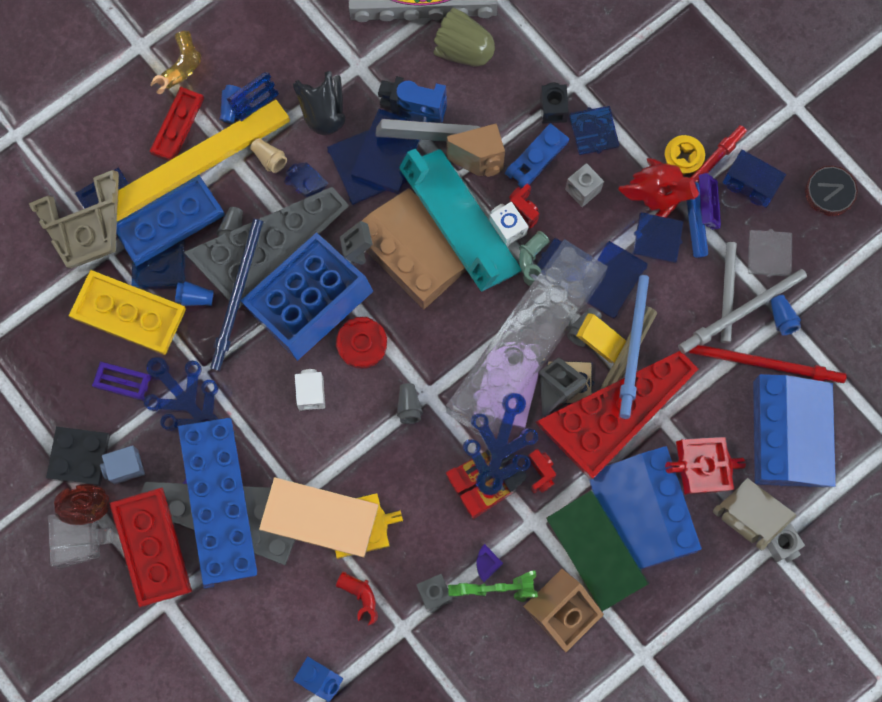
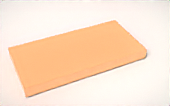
[259,477,379,558]

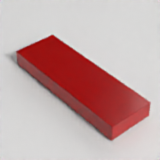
[149,87,204,161]

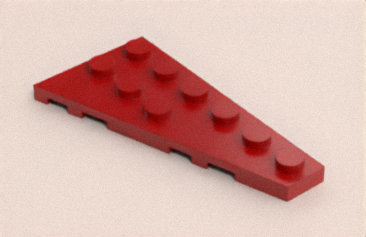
[535,351,698,479]

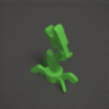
[448,570,538,602]

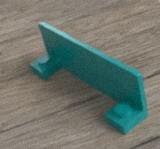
[399,149,522,292]

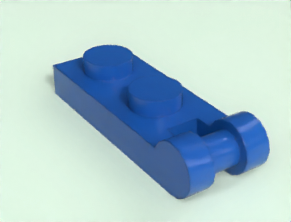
[505,123,569,188]

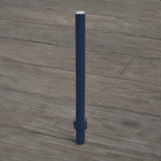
[210,219,263,371]

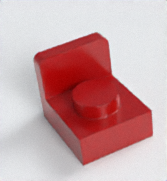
[509,184,540,229]

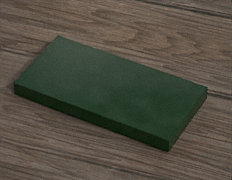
[546,490,649,612]

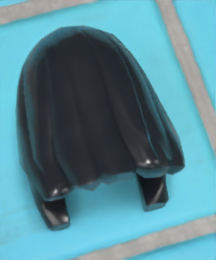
[293,71,346,135]

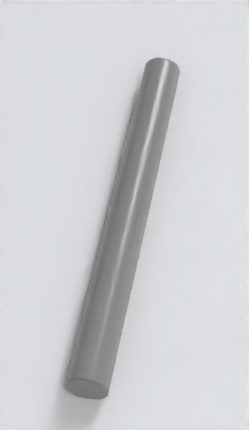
[720,242,737,343]

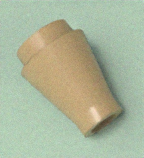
[250,138,287,173]

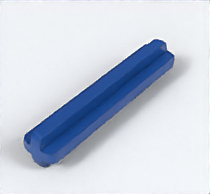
[686,182,708,258]

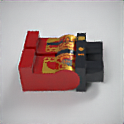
[446,444,528,519]

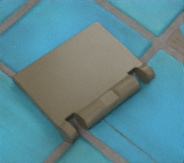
[713,478,796,551]

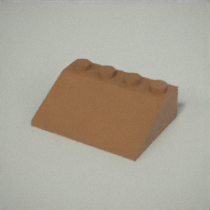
[362,188,467,310]

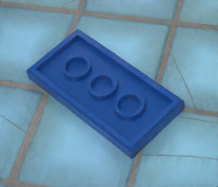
[116,175,225,266]

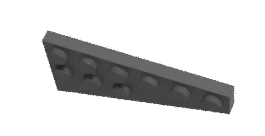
[183,187,349,309]
[140,482,296,566]

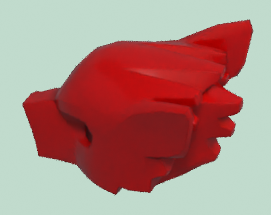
[618,158,699,211]

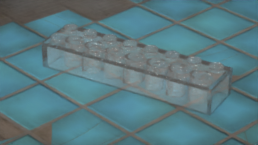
[446,239,608,442]

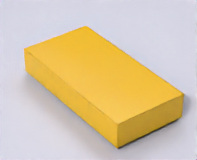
[576,313,626,363]

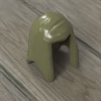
[434,7,495,67]

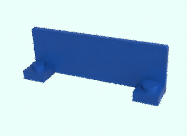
[178,418,257,589]

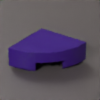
[476,544,503,583]

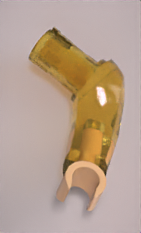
[150,31,201,94]

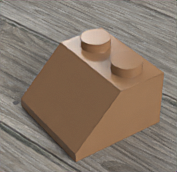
[447,124,505,177]
[523,569,604,652]

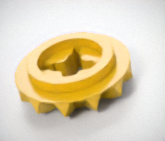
[664,135,705,175]

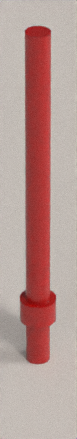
[640,125,747,238]
[688,345,846,384]

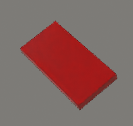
[109,487,192,607]

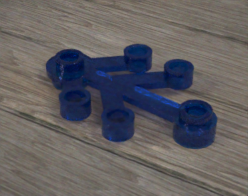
[144,357,219,431]
[463,393,538,495]

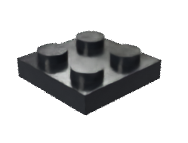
[46,426,110,487]

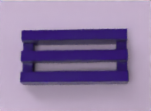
[699,173,721,230]
[92,361,151,401]

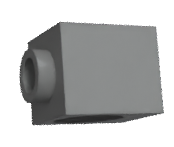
[565,163,604,207]
[767,522,805,563]

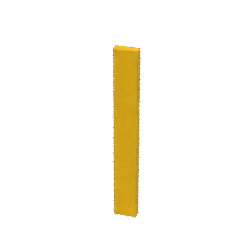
[117,100,290,222]

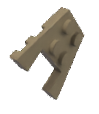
[29,170,119,268]

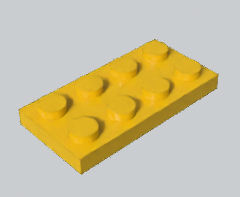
[69,270,186,355]

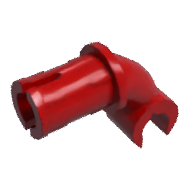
[336,571,378,626]

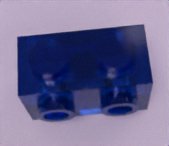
[722,149,787,208]

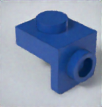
[293,656,343,702]

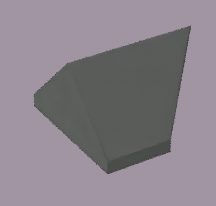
[538,357,587,418]

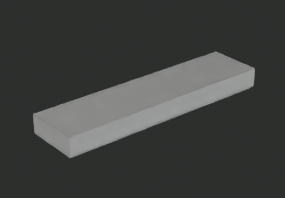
[376,119,480,142]

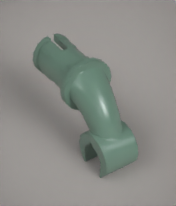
[519,231,550,286]

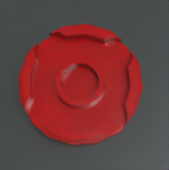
[336,317,387,368]

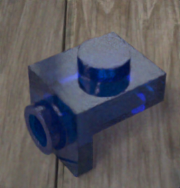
[284,162,328,198]

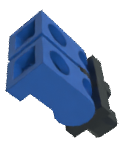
[378,76,447,123]

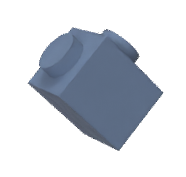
[100,446,145,485]

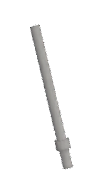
[678,269,807,354]

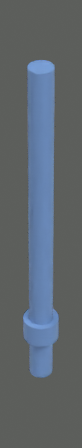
[619,275,649,419]

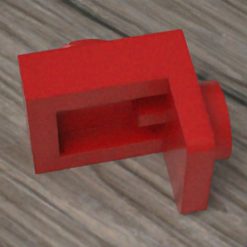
[528,449,557,493]

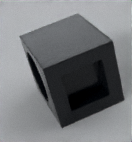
[540,82,569,123]

